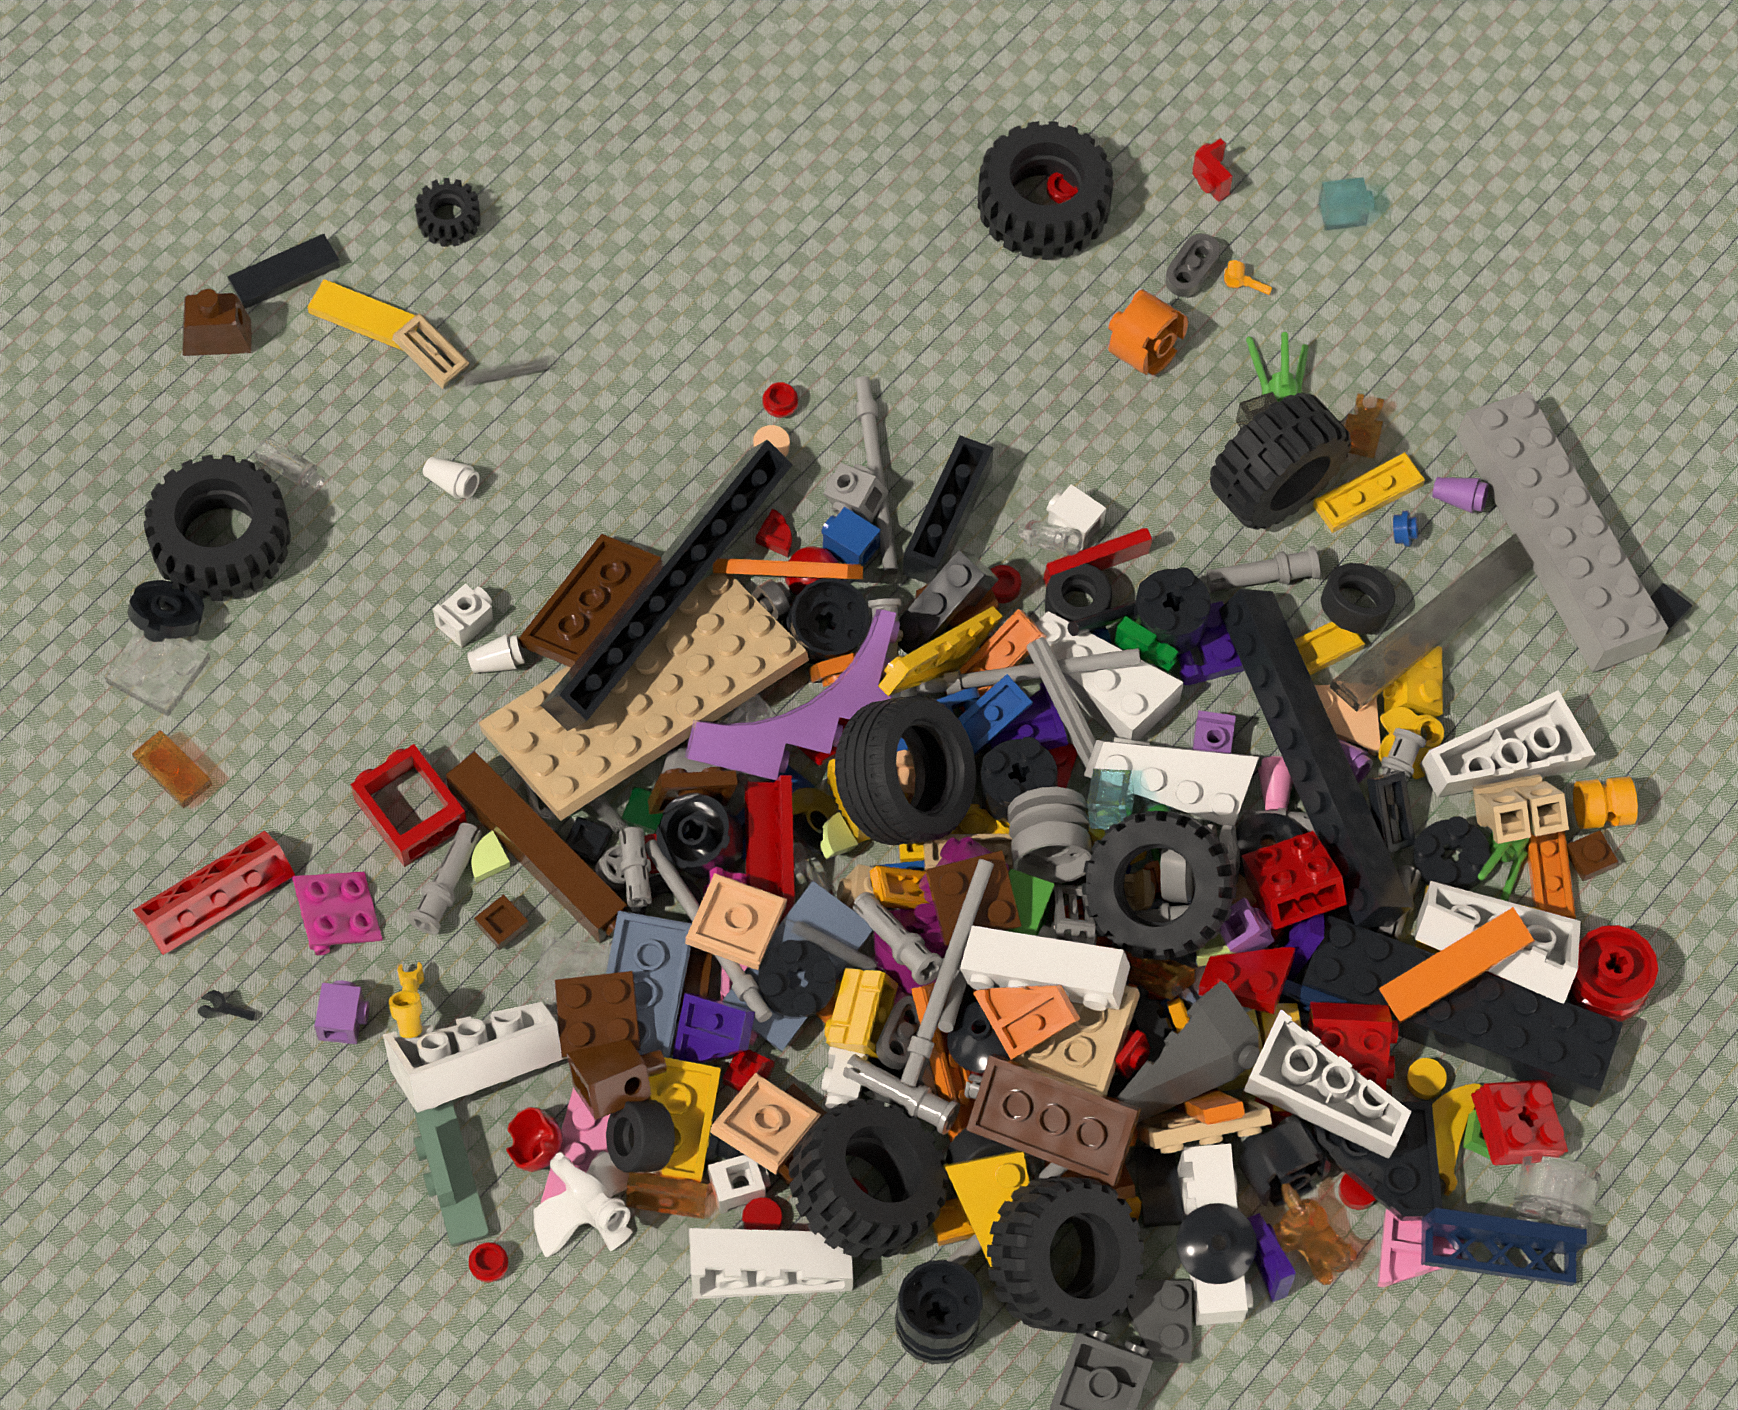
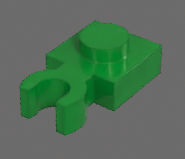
[1115,616,1178,673]

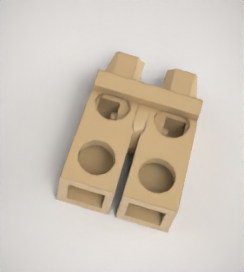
[1473,774,1569,844]

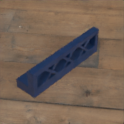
[1421,1207,1587,1286]

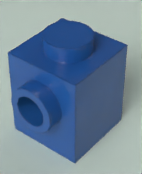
[821,507,881,567]

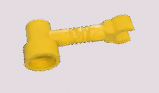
[389,962,425,1038]

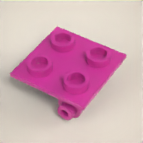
[292,872,382,956]

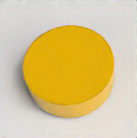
[1406,1058,1447,1099]

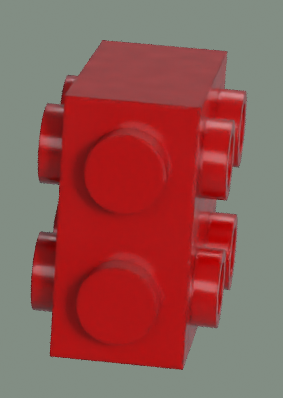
[1242,831,1347,930]
[1308,1002,1398,1091]

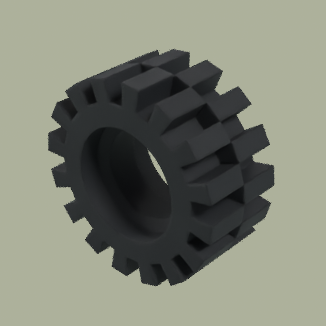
[415,178,481,247]

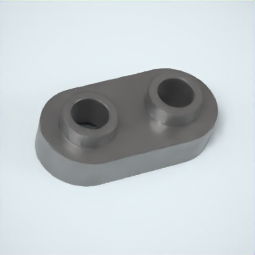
[1165,233,1220,297]
[752,579,792,622]
[876,996,920,1069]

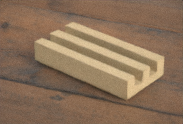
[392,313,470,389]

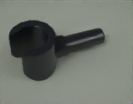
[197,990,255,1021]

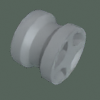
[594,845,626,892]

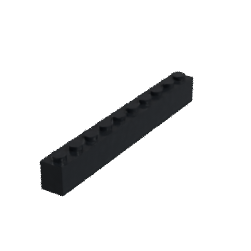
[540,439,793,731]
[1219,589,1413,927]

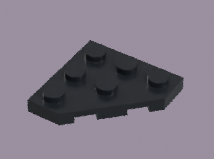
[1313,1101,1443,1221]

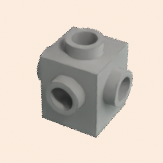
[823,463,889,523]

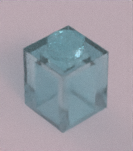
[1318,177,1374,231]
[1087,768,1135,830]

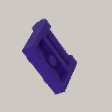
[1177,601,1245,685]

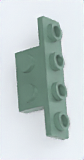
[413,1100,489,1247]

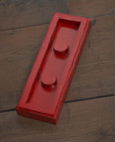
[1043,528,1153,587]

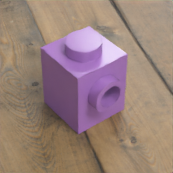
[314,980,369,1044]

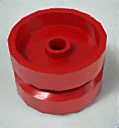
[1567,925,1658,1022]

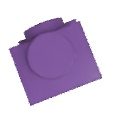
[1192,710,1236,753]
[1220,898,1274,953]

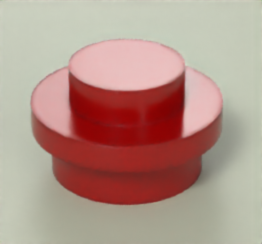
[762,382,798,418]
[468,1242,509,1283]

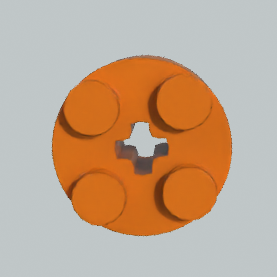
[1108,289,1188,376]

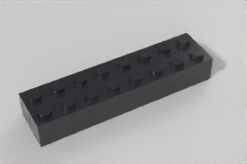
[1302,915,1623,1107]

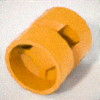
[1573,776,1638,829]

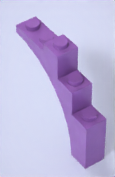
[685,608,900,780]

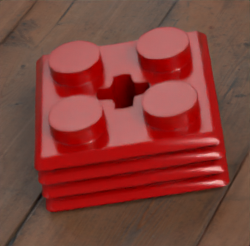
[1471,1080,1568,1165]

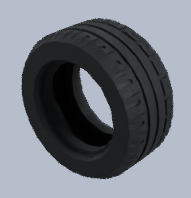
[835,695,976,845]

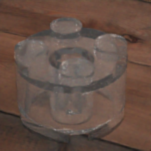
[1513,1156,1601,1228]

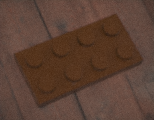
[519,534,661,667]
[966,1054,1141,1186]

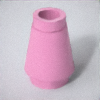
[1258,756,1293,811]

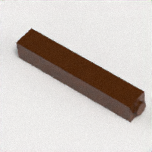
[446,751,628,944]

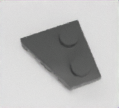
[1125,1279,1192,1363]

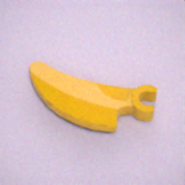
[1432,1083,1482,1196]

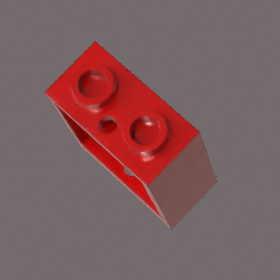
[350,744,467,867]

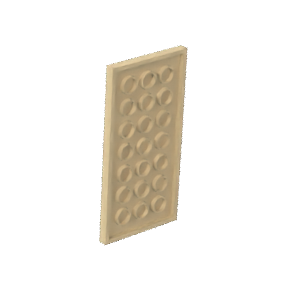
[478,573,809,821]

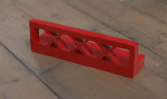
[744,775,795,925]
[133,831,295,955]

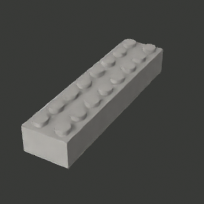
[1456,390,1669,673]

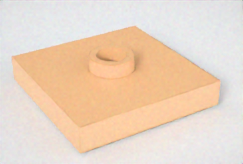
[685,873,787,970]
[710,1073,820,1174]

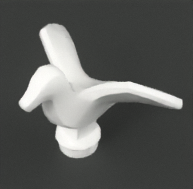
[534,1151,644,1257]

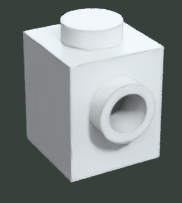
[1046,484,1106,550]

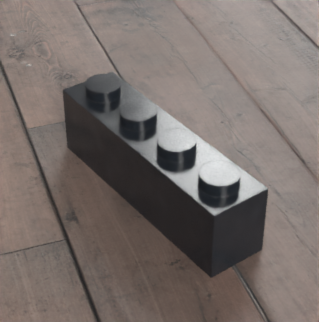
[902,435,994,584]

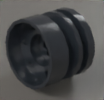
[783,578,869,665]
[895,1260,983,1364]

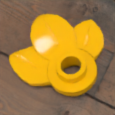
[1379,707,1444,779]

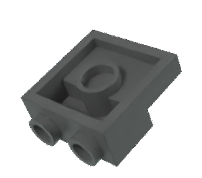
[1050,1328,1154,1410]

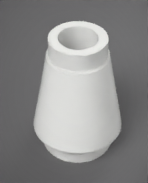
[423,457,480,499]
[468,634,525,674]

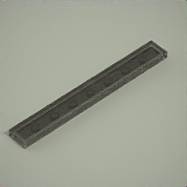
[1329,533,1534,712]

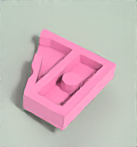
[1377,1209,1464,1287]

